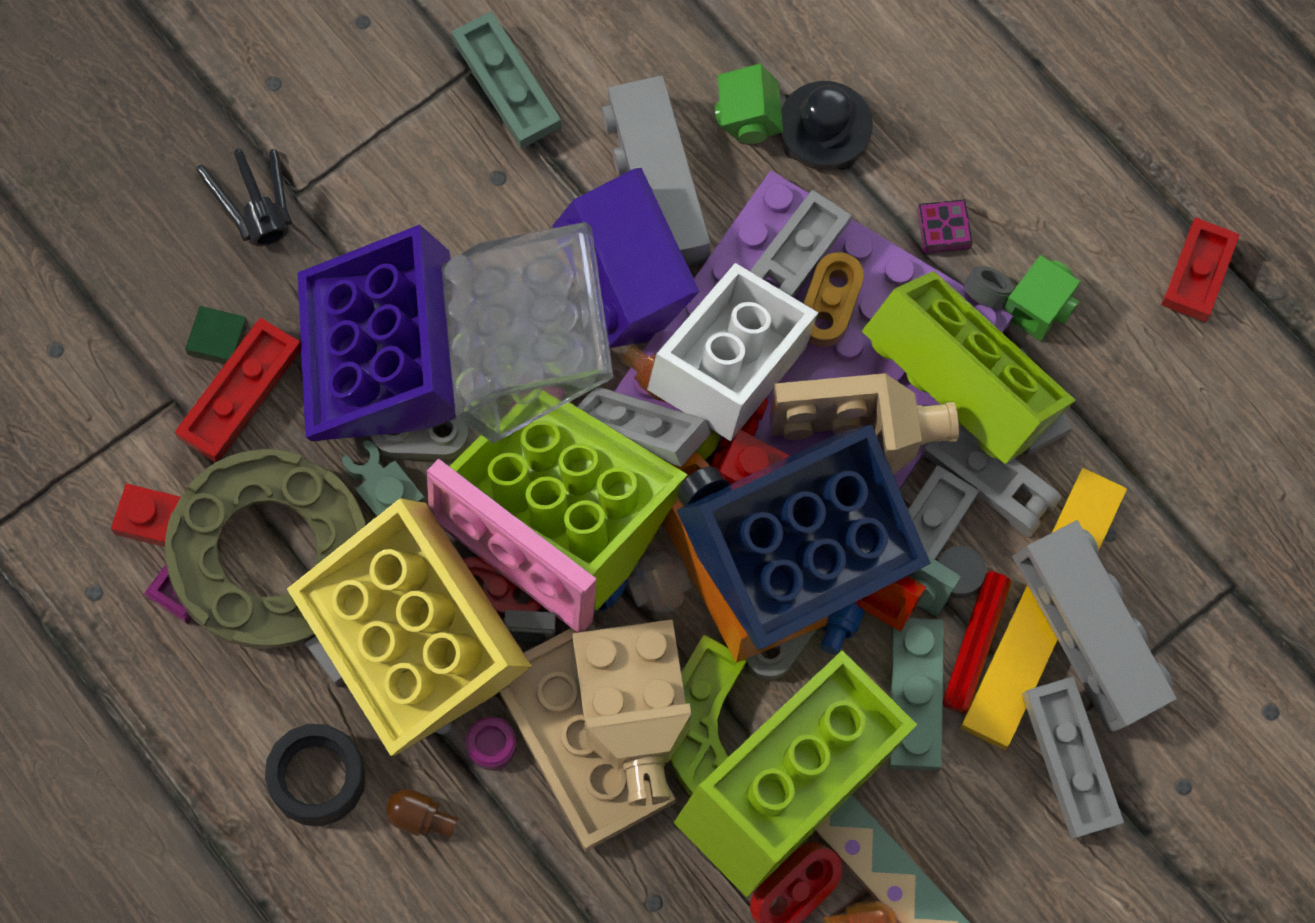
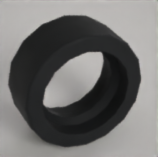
[265,724,366,826]

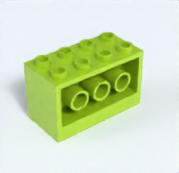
[674,650,917,898]

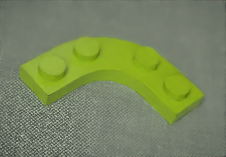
[670,635,747,796]

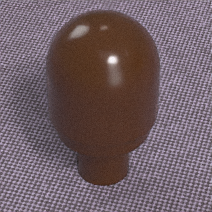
[386,789,458,837]

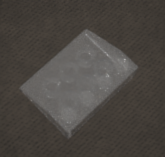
[441,222,614,443]

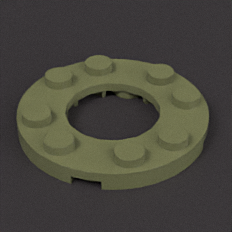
[165,449,366,649]

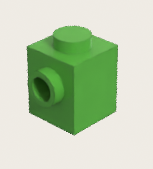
[715,63,783,144]
[1004,255,1080,342]

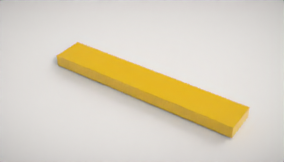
[960,468,1127,751]

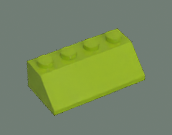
[862,271,1076,464]

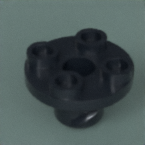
[779,81,873,170]

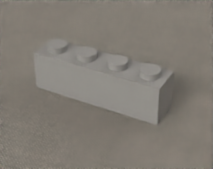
[601,75,710,267]
[1012,520,1177,733]

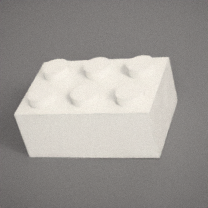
[647,263,818,441]

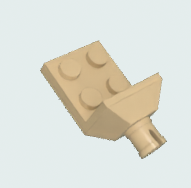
[769,373,959,476]
[572,619,691,806]

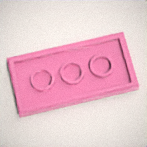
[427,459,597,633]

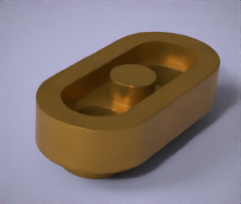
[803,252,864,347]

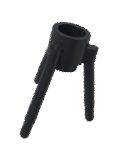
[196,149,292,246]

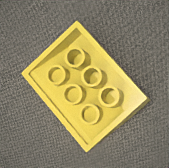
[287,498,532,756]

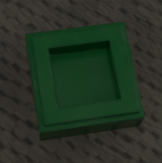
[185,306,248,364]

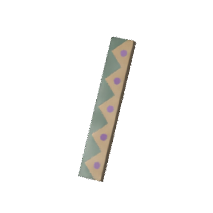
[814,795,970,923]

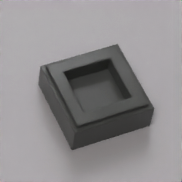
[504,610,557,644]

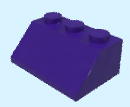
[552,168,700,349]

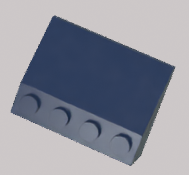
[677,424,931,650]

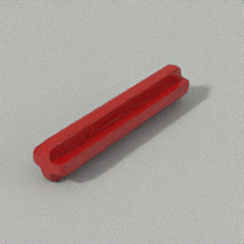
[942,571,1011,714]

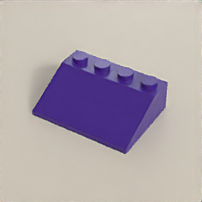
[297,224,464,441]

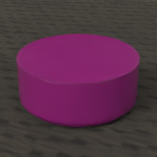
[465,717,517,770]

